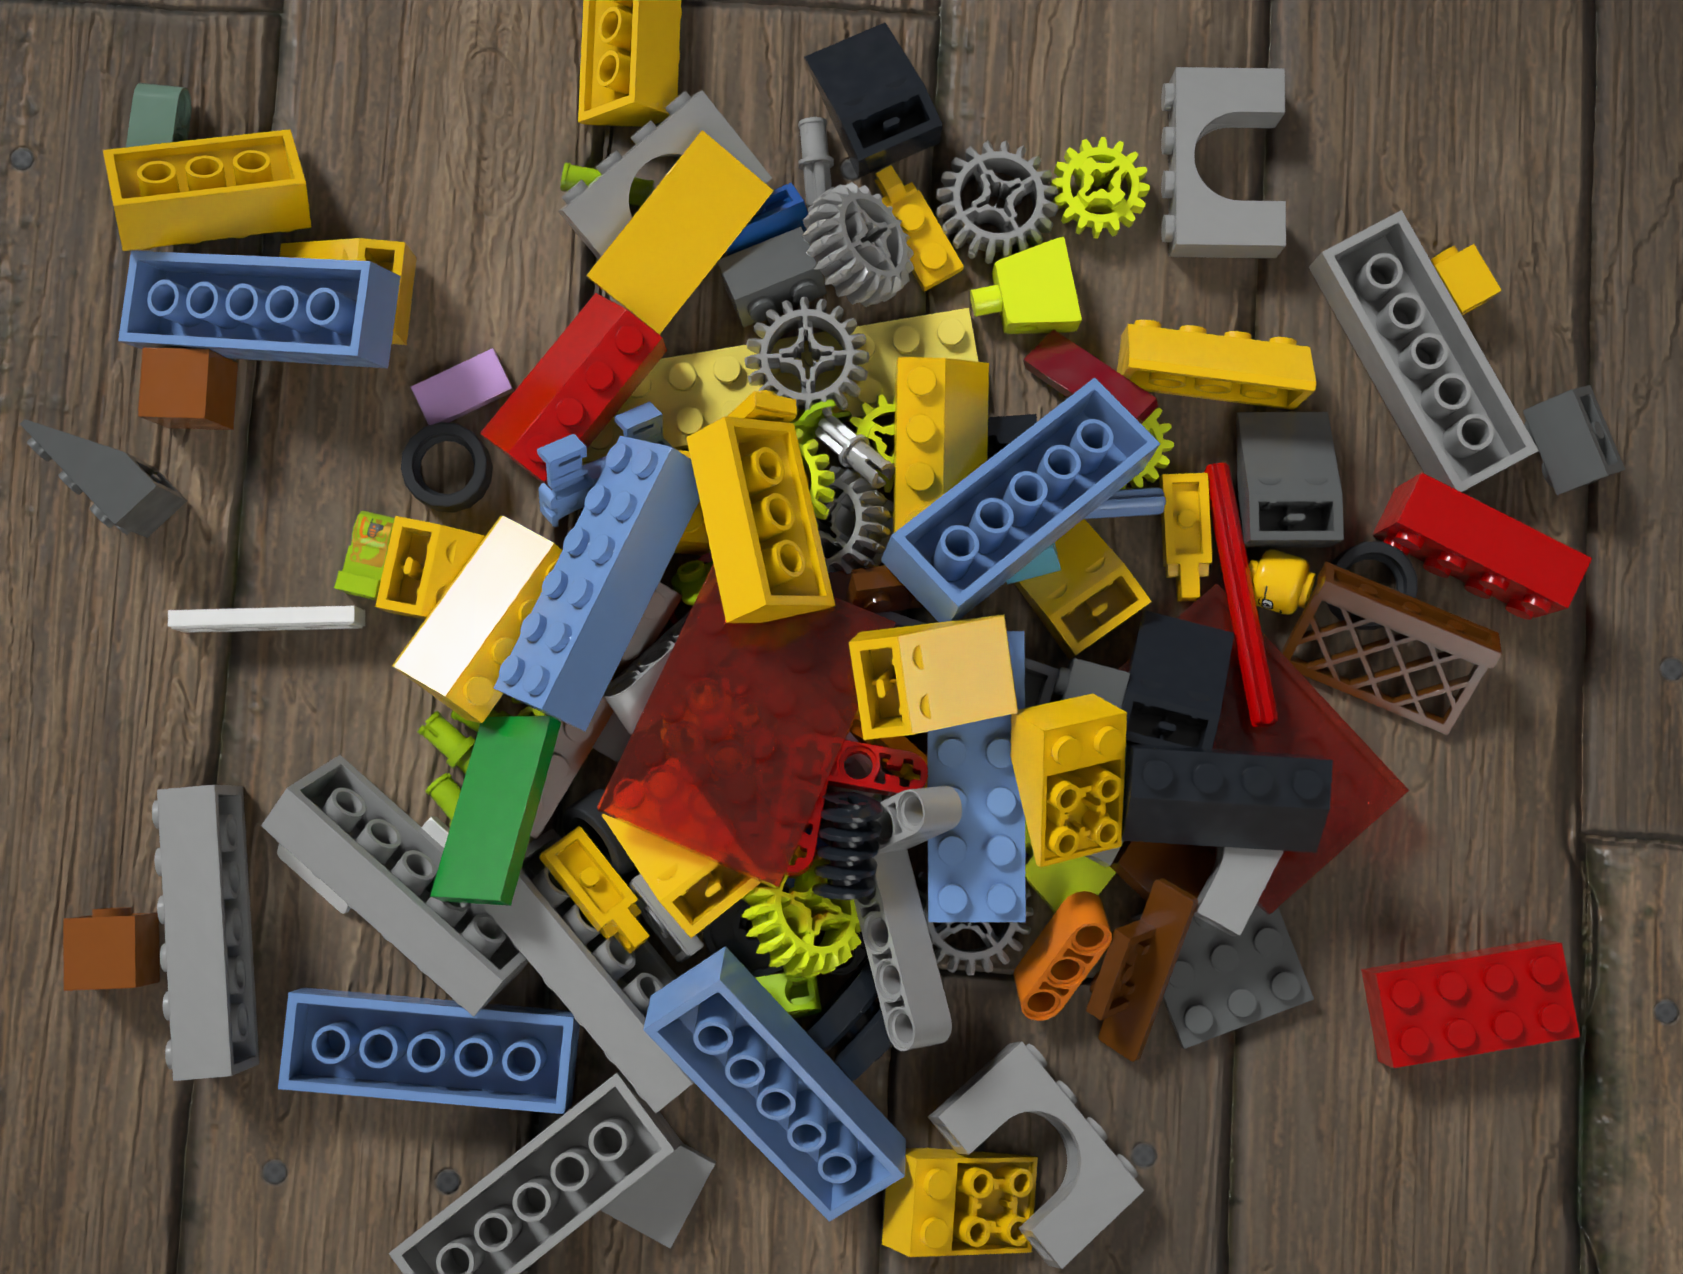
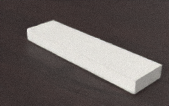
[168,606,365,633]

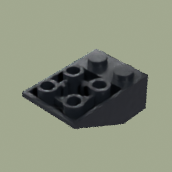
[804,22,943,178]
[1121,610,1234,749]

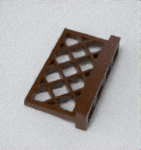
[1277,562,1502,735]

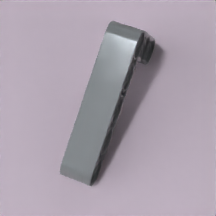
[853,785,962,1051]

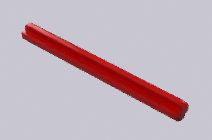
[1204,462,1278,728]

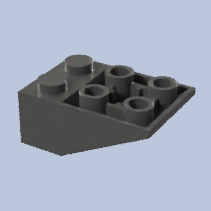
[1236,412,1344,548]
[20,419,187,538]

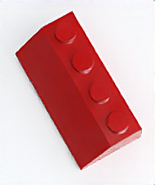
[480,293,667,490]

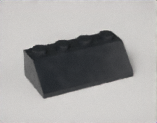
[1122,744,1333,853]

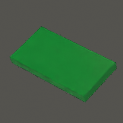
[430,716,561,906]

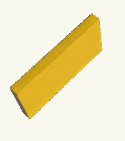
[586,130,774,335]

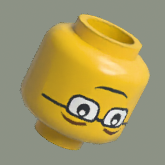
[1249,549,1316,615]

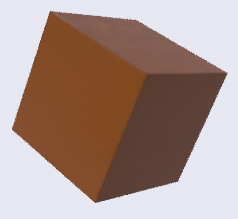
[138,347,238,430]
[63,907,160,991]

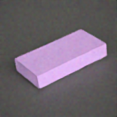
[411,348,514,425]

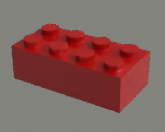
[1372,472,1592,620]
[1361,939,1580,1068]

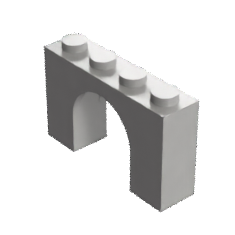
[1161,67,1286,258]
[558,90,772,259]
[1085,744,1284,936]
[928,1041,1144,1269]

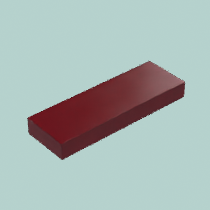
[1023,329,1158,424]

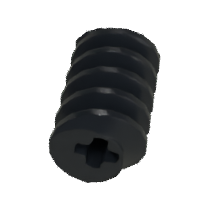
[812,791,884,900]

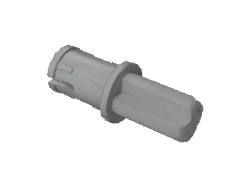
[798,117,834,208]
[815,416,895,489]

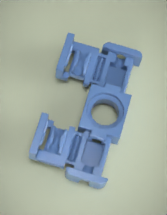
[537,401,672,527]

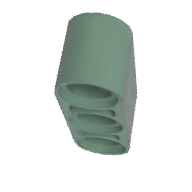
[126,83,192,147]

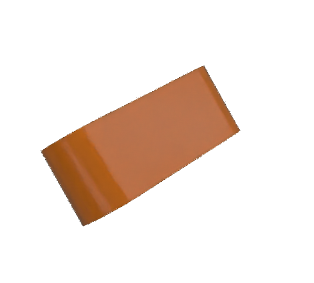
[1014,891,1112,1021]

